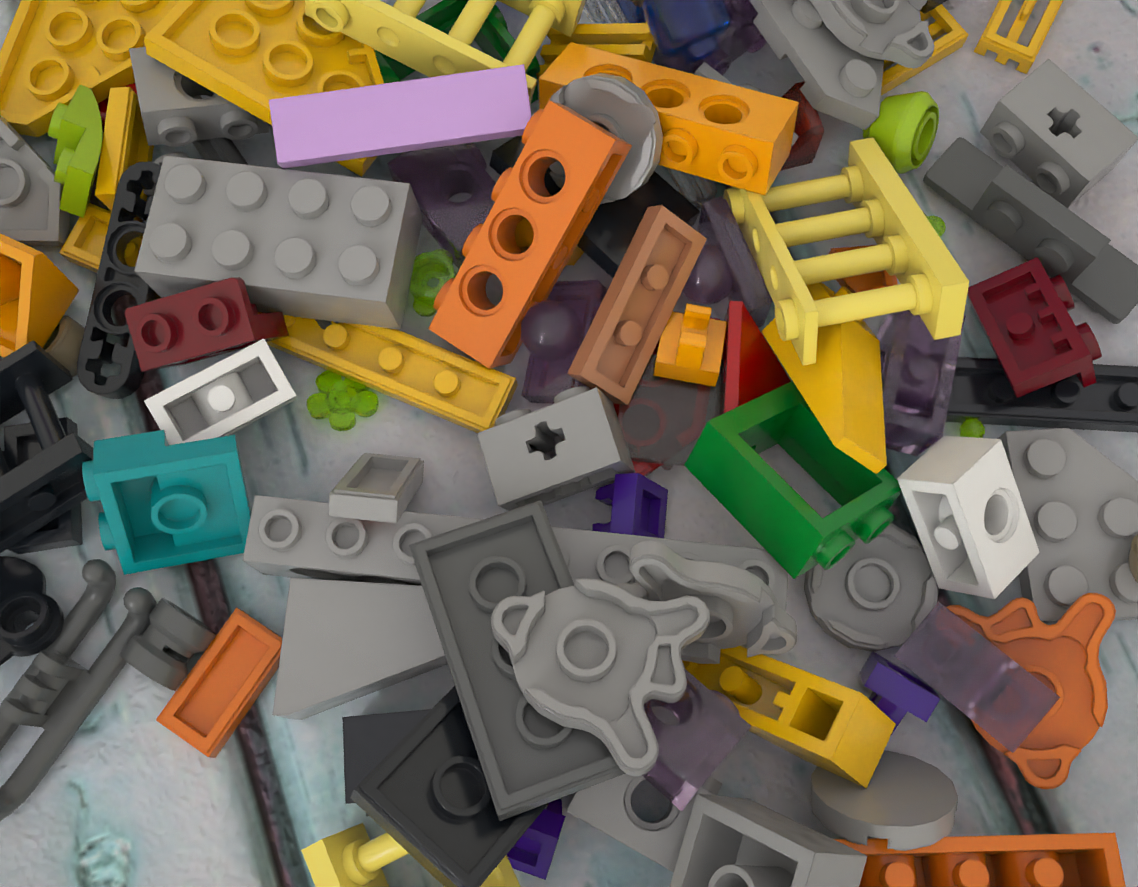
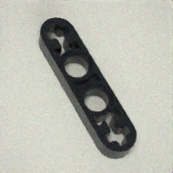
[77,161,161,399]

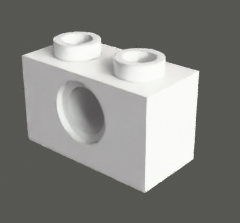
[144,339,296,445]
[897,436,1040,599]

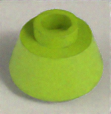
[863,91,939,174]

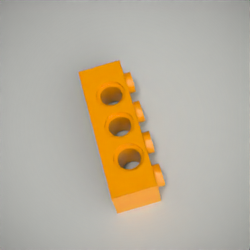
[539,42,799,196]

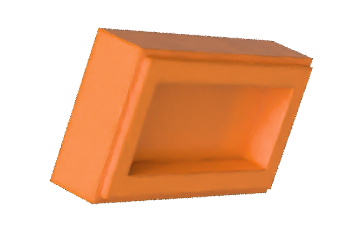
[156,607,282,758]

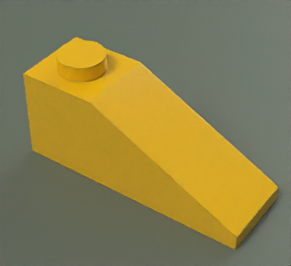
[761,282,887,474]
[682,646,896,789]

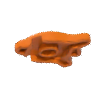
[936,593,1116,789]

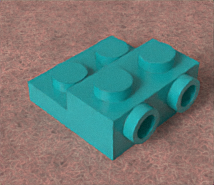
[82,430,251,575]

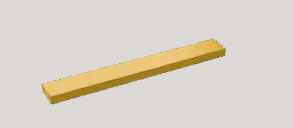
[59,203,518,433]

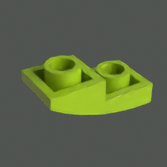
[48,85,103,218]

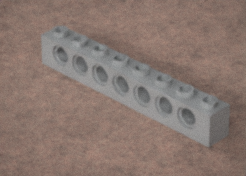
[242,495,788,612]

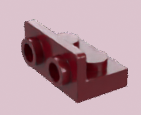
[967,257,1102,398]
[125,277,289,372]

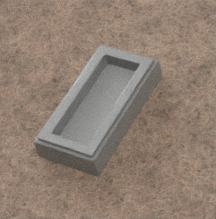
[329,453,424,523]

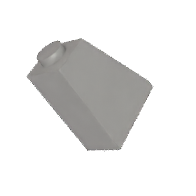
[272,578,448,720]

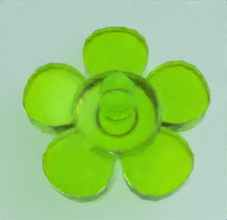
[306,370,379,431]

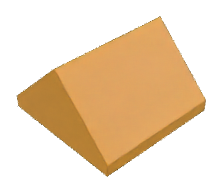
[0,233,79,358]

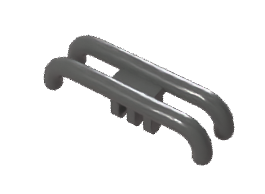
[0,559,157,821]

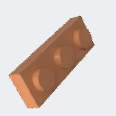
[567,205,707,405]

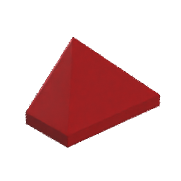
[719,301,791,416]

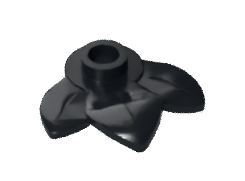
[0,556,64,665]

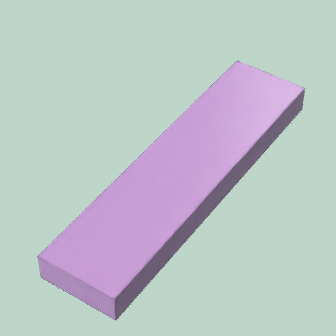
[269,64,532,169]

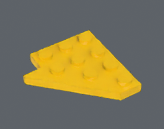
[0,0,178,137]
[144,0,384,177]

